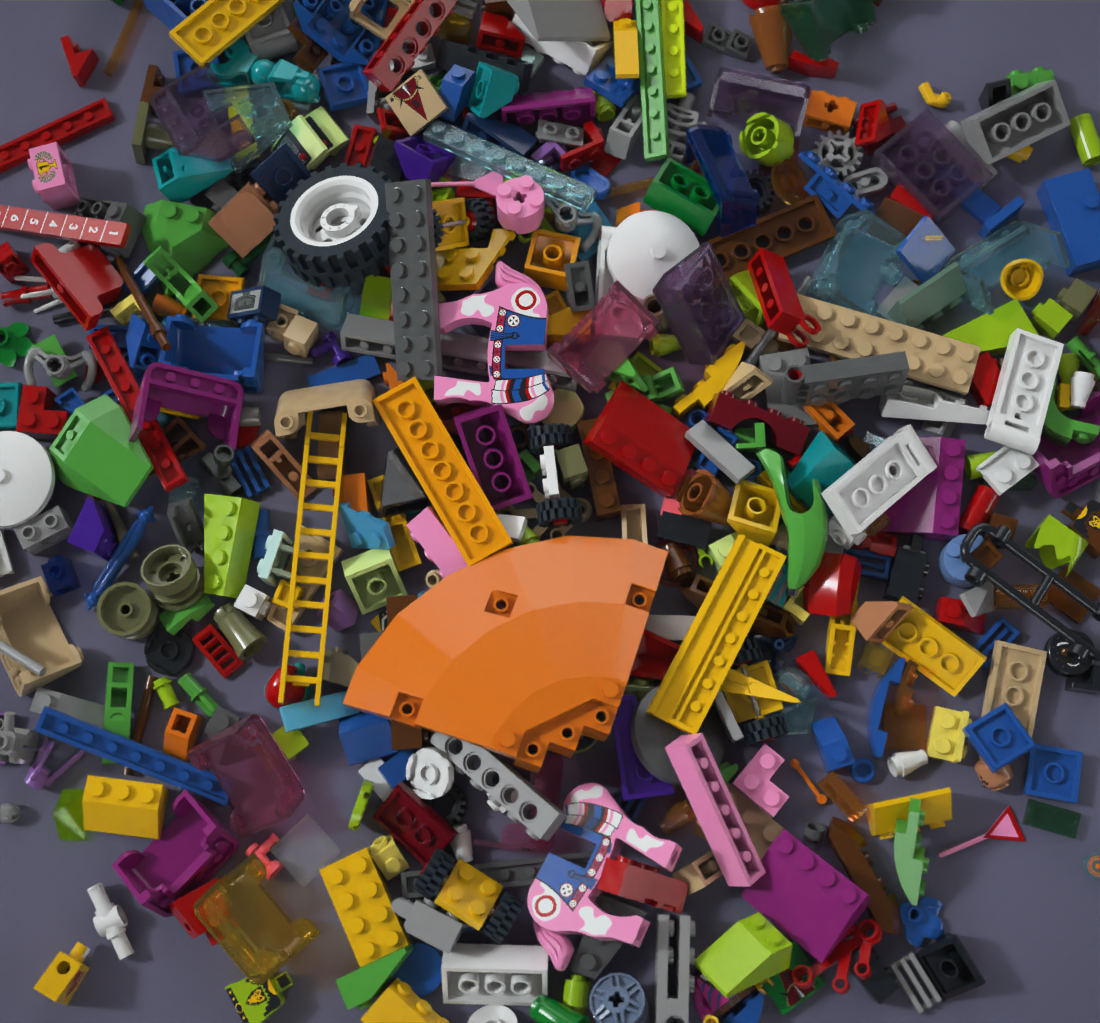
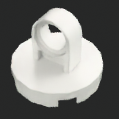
[406,747,454,800]

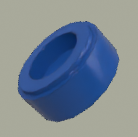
[849,757,876,784]

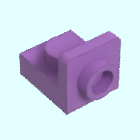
[531,141,567,166]

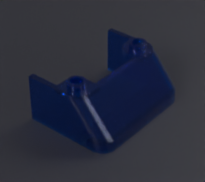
[685,124,760,238]

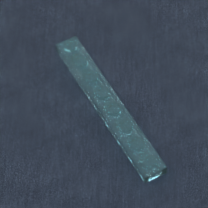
[423,119,597,212]

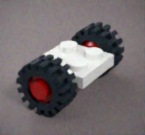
[528,423,583,528]

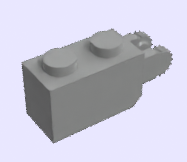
[391,897,466,954]

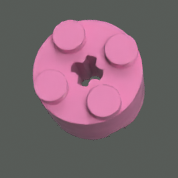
[496,175,545,234]

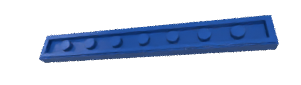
[34,706,237,806]

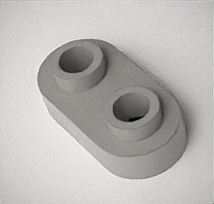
[843,167,888,198]

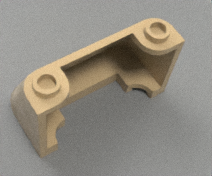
[274,379,380,440]
[0,576,84,697]

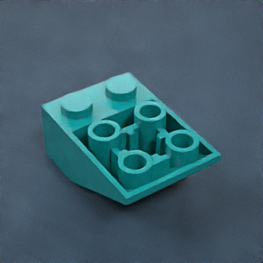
[152,139,234,203]

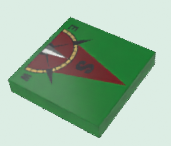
[762,939,825,1015]

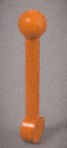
[790,758,827,804]

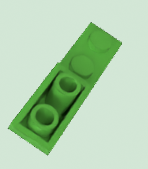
[102,662,134,765]
[894,798,929,906]

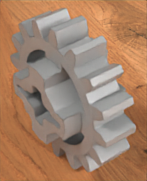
[812,130,863,180]

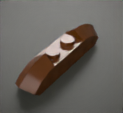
[677,573,795,638]
[826,816,902,937]

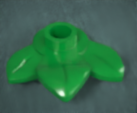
[0,322,34,368]

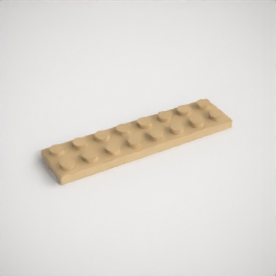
[777,294,981,395]

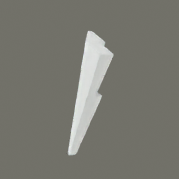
[879,380,990,424]

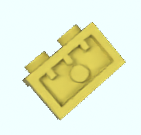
[926,706,972,763]

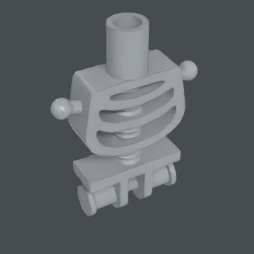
[658,92,707,164]

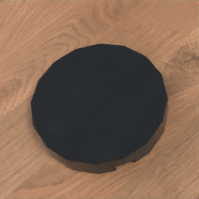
[144,627,195,676]

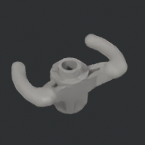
[538,194,602,251]
[24,347,97,392]

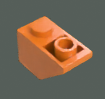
[163,707,205,762]

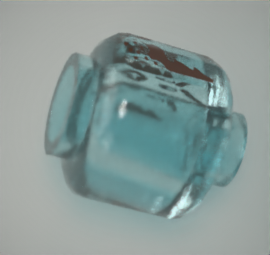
[774,666,813,704]

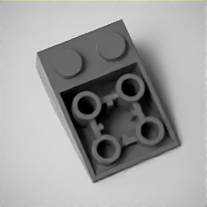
[69,197,147,259]

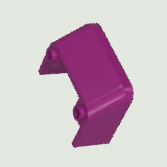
[129,362,244,451]

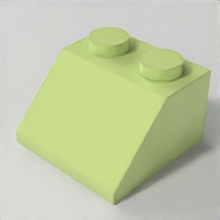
[341,549,408,615]

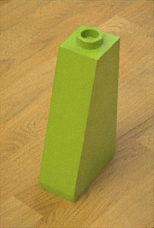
[942,298,1039,356]

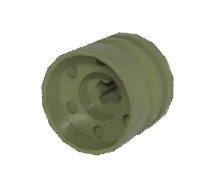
[141,544,204,611]

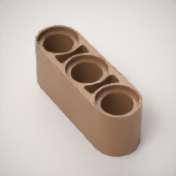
[317,411,346,479]

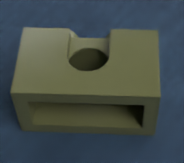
[555,444,588,491]

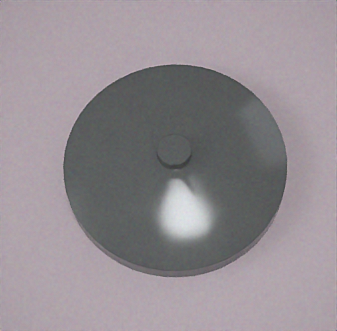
[630,686,725,786]

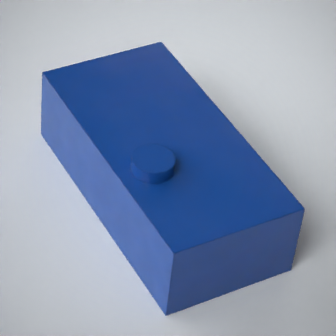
[1036,168,1100,277]

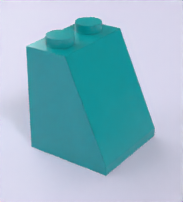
[787,430,857,517]

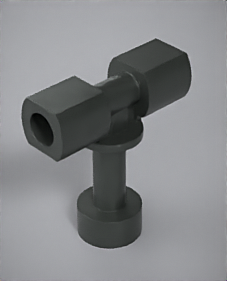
[199,444,243,497]

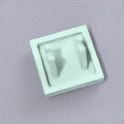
[257,529,303,588]

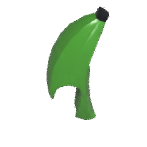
[756,448,828,597]

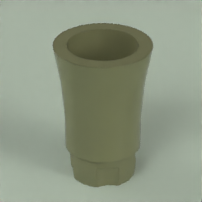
[213,603,268,660]

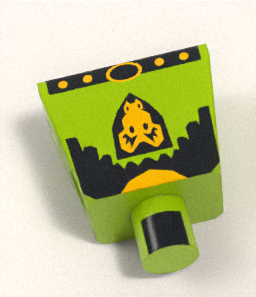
[225,969,293,1023]

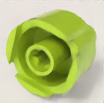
[739,112,794,167]

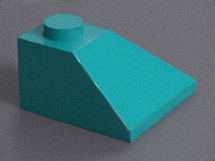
[467,61,519,118]

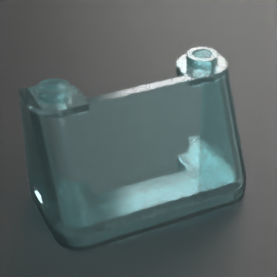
[806,209,906,317]

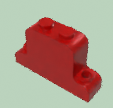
[30,243,123,331]

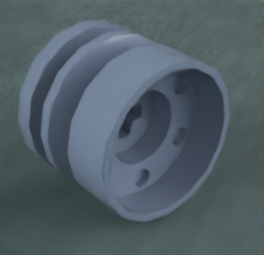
[589,972,651,1023]

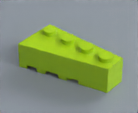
[204,493,261,599]

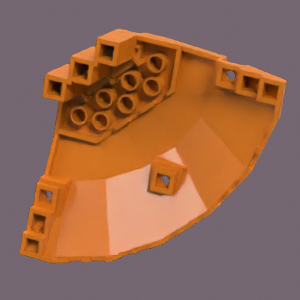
[343,536,668,774]

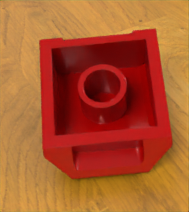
[803,552,863,617]

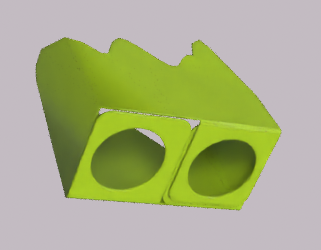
[1025,514,1089,577]

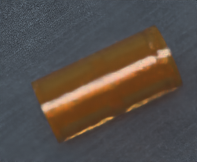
[994,584,1048,610]

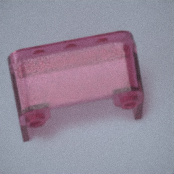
[474,748,564,853]

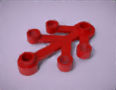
[792,919,883,995]

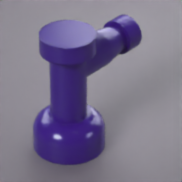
[309,331,353,366]

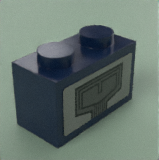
[227,285,281,327]

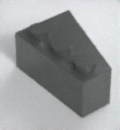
[571,894,648,979]

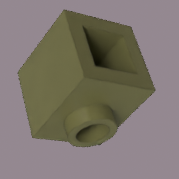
[1056,278,1097,321]

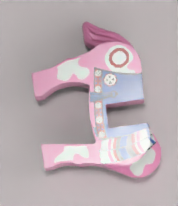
[434,261,555,424]
[527,783,683,972]

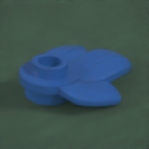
[900,896,944,947]

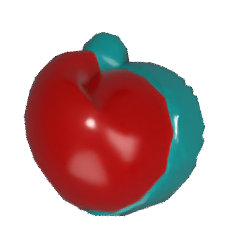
[264,662,312,711]

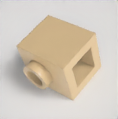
[283,314,319,358]

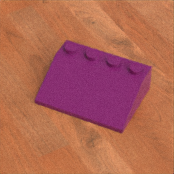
[877,437,966,542]
[740,829,871,964]

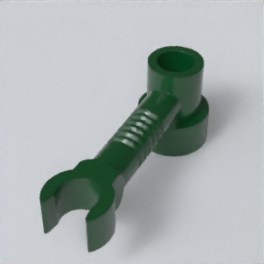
[222,231,278,278]

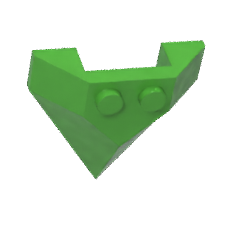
[141,200,230,298]

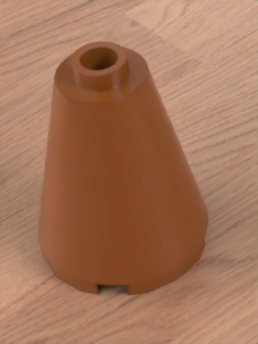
[749,5,795,74]
[676,469,732,527]

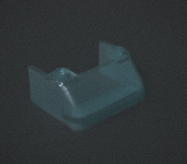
[944,220,1070,315]
[258,234,364,330]

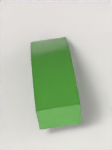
[605,367,686,403]

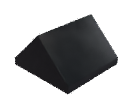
[365,135,405,182]
[915,933,986,1001]

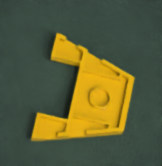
[435,229,516,291]

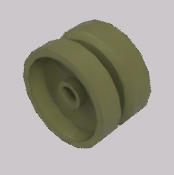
[96,581,161,641]

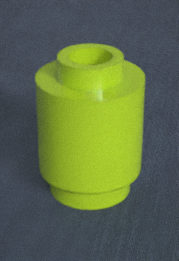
[562,974,591,1014]

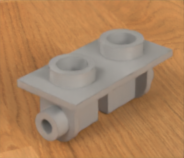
[535,119,584,150]

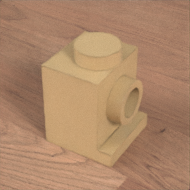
[266,303,301,343]

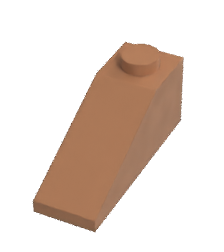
[249,429,317,501]

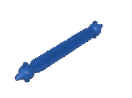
[84,505,156,611]

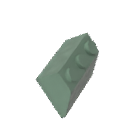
[888,261,967,330]

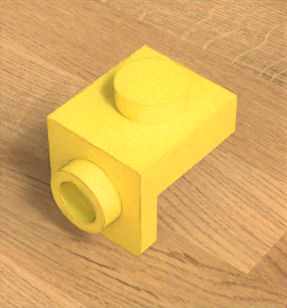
[110,294,142,325]
[369,834,409,881]

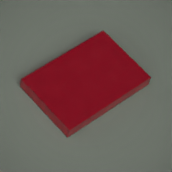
[372,781,458,866]

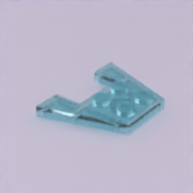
[202,82,293,174]

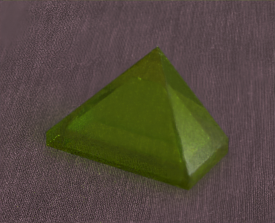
[53,789,87,840]

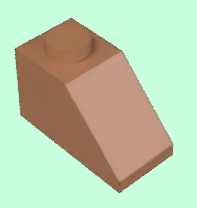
[850,601,913,643]

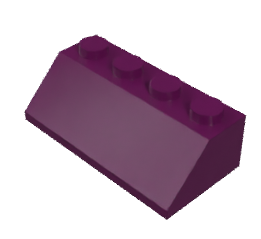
[500,87,596,126]
[453,404,533,510]

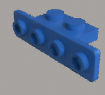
[798,150,876,219]

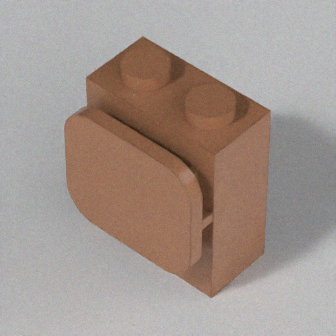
[208,181,280,258]

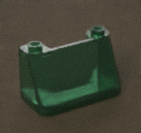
[778,0,877,62]

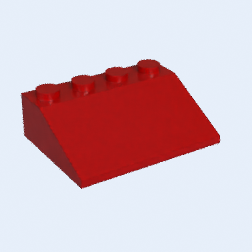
[583,381,695,497]

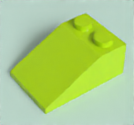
[694,912,793,998]

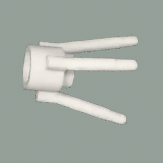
[14,276,63,313]

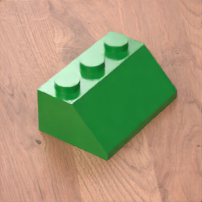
[642,157,729,236]

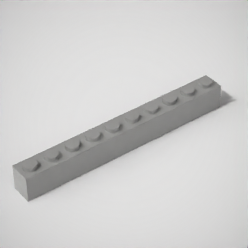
[340,313,582,392]

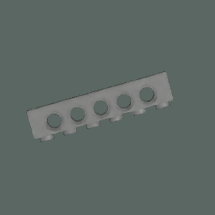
[429,732,568,841]

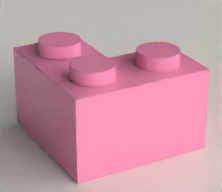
[731,743,789,818]

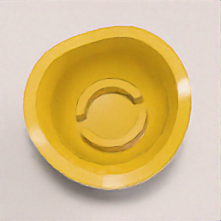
[1000,258,1044,301]

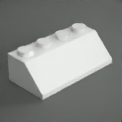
[512,13,613,76]
[441,943,549,1006]

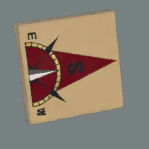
[385,69,449,136]

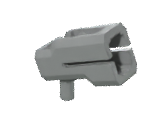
[0,711,39,766]

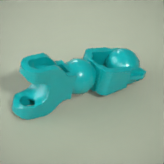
[205,39,321,103]

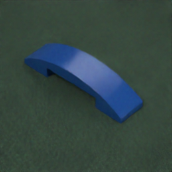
[867,657,905,759]

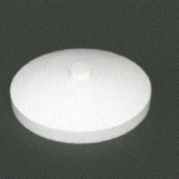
[607,210,702,304]
[0,431,55,528]

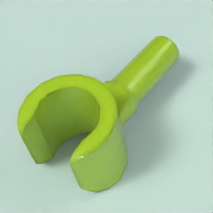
[696,547,713,569]

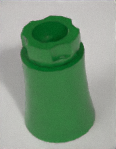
[529,994,590,1023]

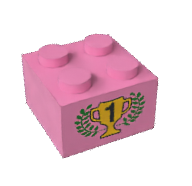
[28,142,80,210]

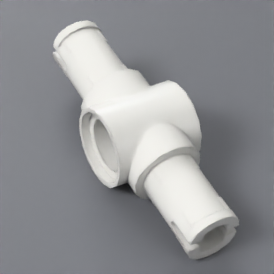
[87,882,134,960]

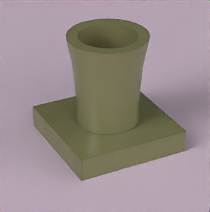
[132,101,188,165]

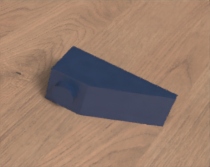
[461,112,538,170]

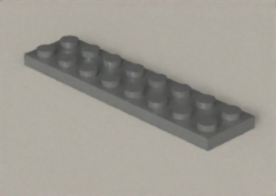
[385,179,443,381]

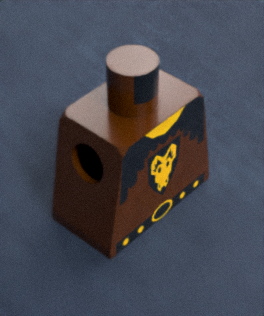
[1061,499,1100,559]

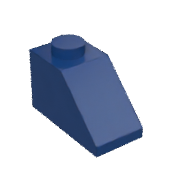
[439,64,475,122]
[809,716,855,772]

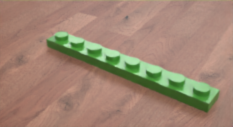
[636,0,670,162]

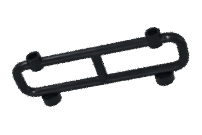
[960,523,1100,664]

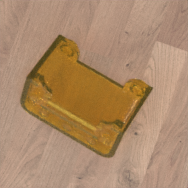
[194,853,321,985]

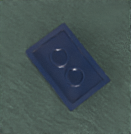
[249,143,311,205]

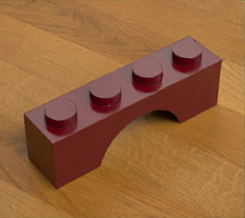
[704,390,810,456]

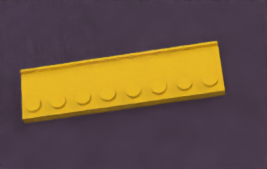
[646,534,787,734]

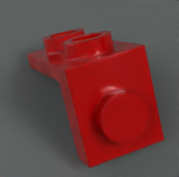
[560,120,604,172]

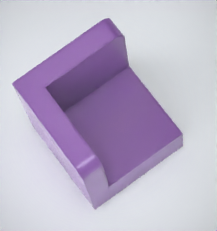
[317,589,360,632]

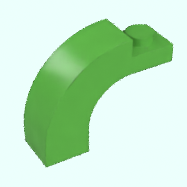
[143,246,219,323]
[1041,379,1100,447]

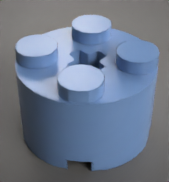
[937,534,994,589]

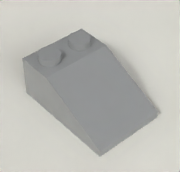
[757,348,818,427]

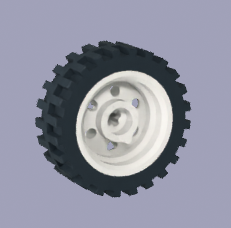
[273,163,393,289]

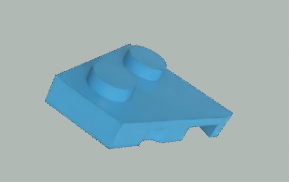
[339,502,396,549]

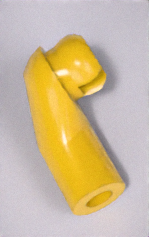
[918,82,952,109]

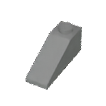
[604,94,643,160]
[29,687,105,728]

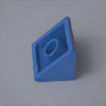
[339,712,399,766]

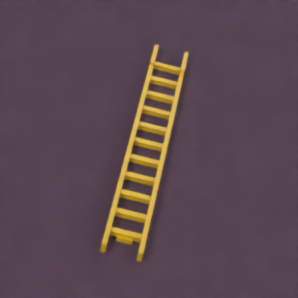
[278,411,347,707]

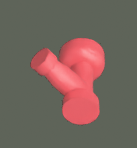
[245,833,283,880]

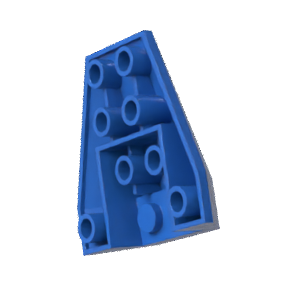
[293,0,388,65]

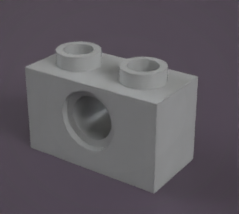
[13,506,74,555]

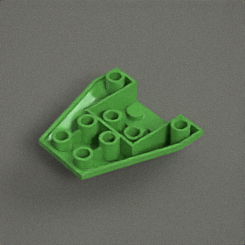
[49,394,154,508]

